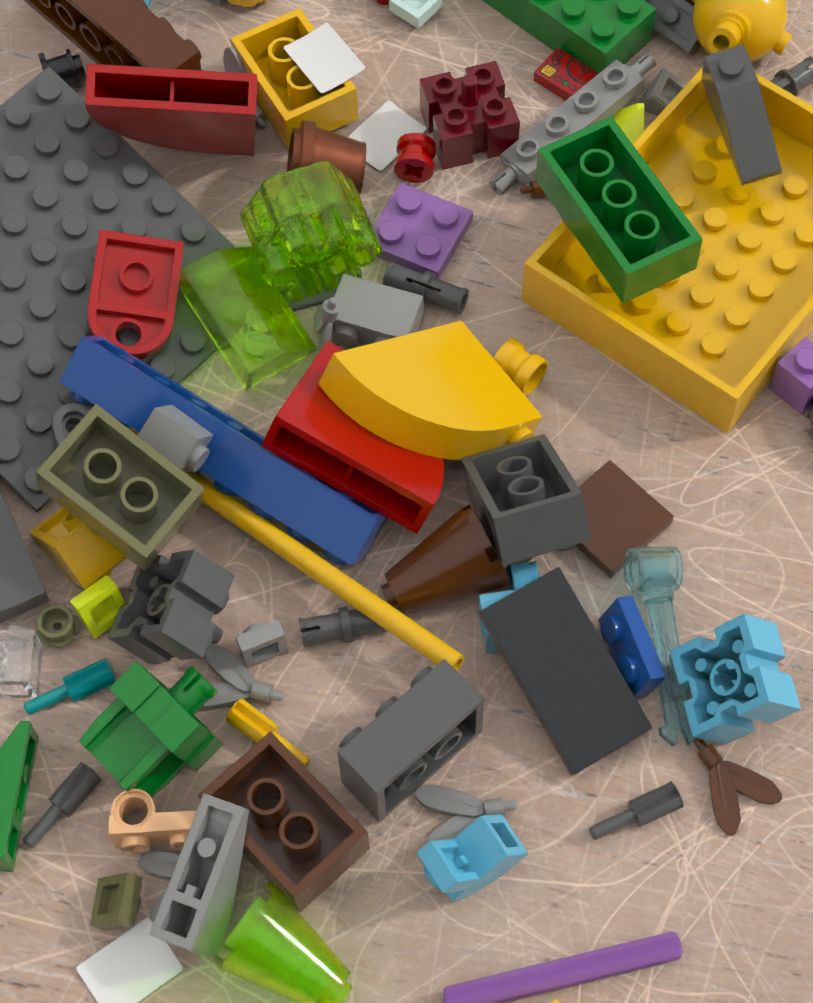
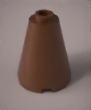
[381,504,512,614]

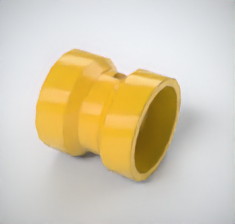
[493,337,549,396]

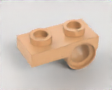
[108,789,197,853]

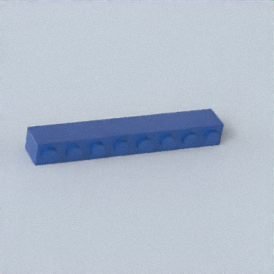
[59,335,388,566]

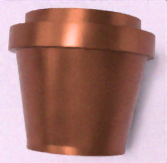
[285,120,366,204]

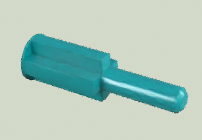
[23,658,117,715]

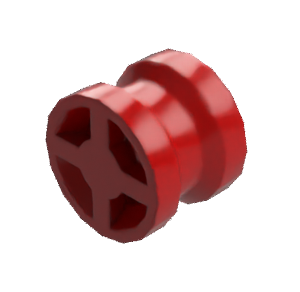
[394,133,436,183]

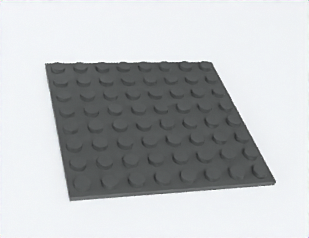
[0,67,281,512]

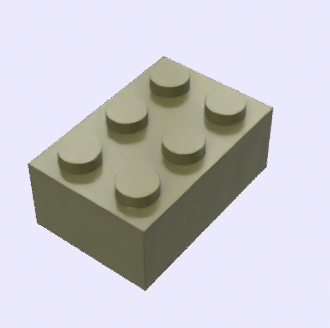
[36,404,205,571]

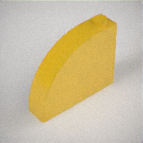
[318,320,543,460]

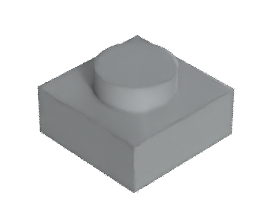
[236,619,288,669]

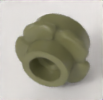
[36,604,80,648]

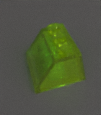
[179,246,317,391]

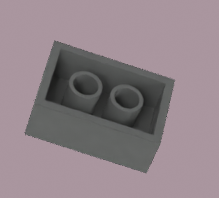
[461,434,591,566]
[337,659,484,823]

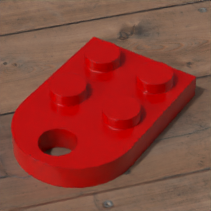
[87,229,184,359]

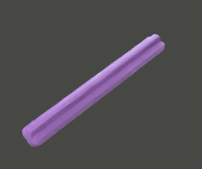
[443,931,683,1003]

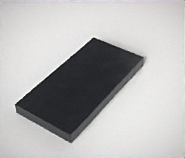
[478,567,653,776]

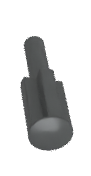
[23,762,101,848]
[589,781,684,840]

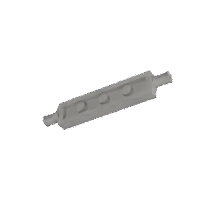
[489,52,657,195]

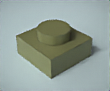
[90,872,142,931]

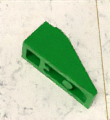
[0,720,39,872]

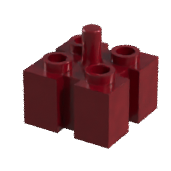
[419,61,520,170]

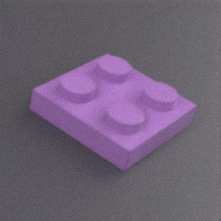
[364,182,473,279]

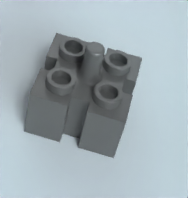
[108,549,235,663]

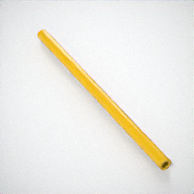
[128,427,465,671]

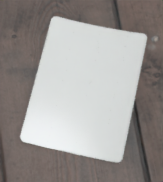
[283,23,365,93]
[348,100,427,171]
[76,918,183,1003]

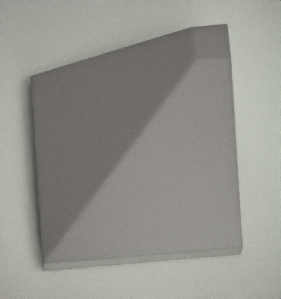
[638,68,686,115]

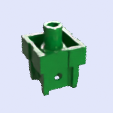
[79,661,224,798]

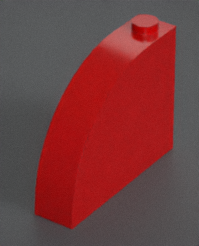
[85,64,257,156]
[261,341,444,534]

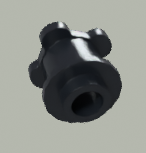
[38,49,86,88]

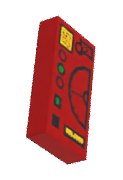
[533,48,599,100]

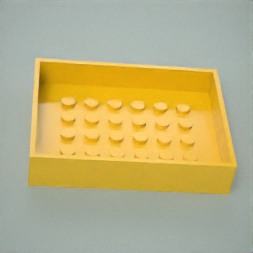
[522,67,813,434]

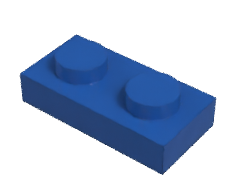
[598,596,666,699]

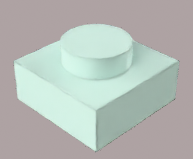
[389,0,443,29]

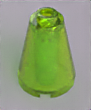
[210,881,353,1003]

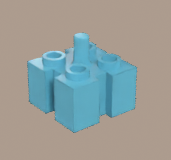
[670,614,801,744]

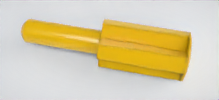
[226,698,310,767]

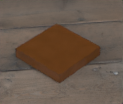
[576,460,674,578]

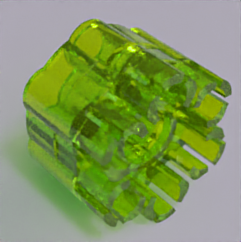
[240,161,382,303]

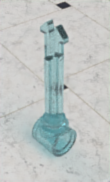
[624,546,696,746]

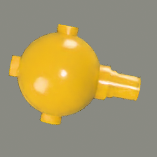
[691,0,793,63]

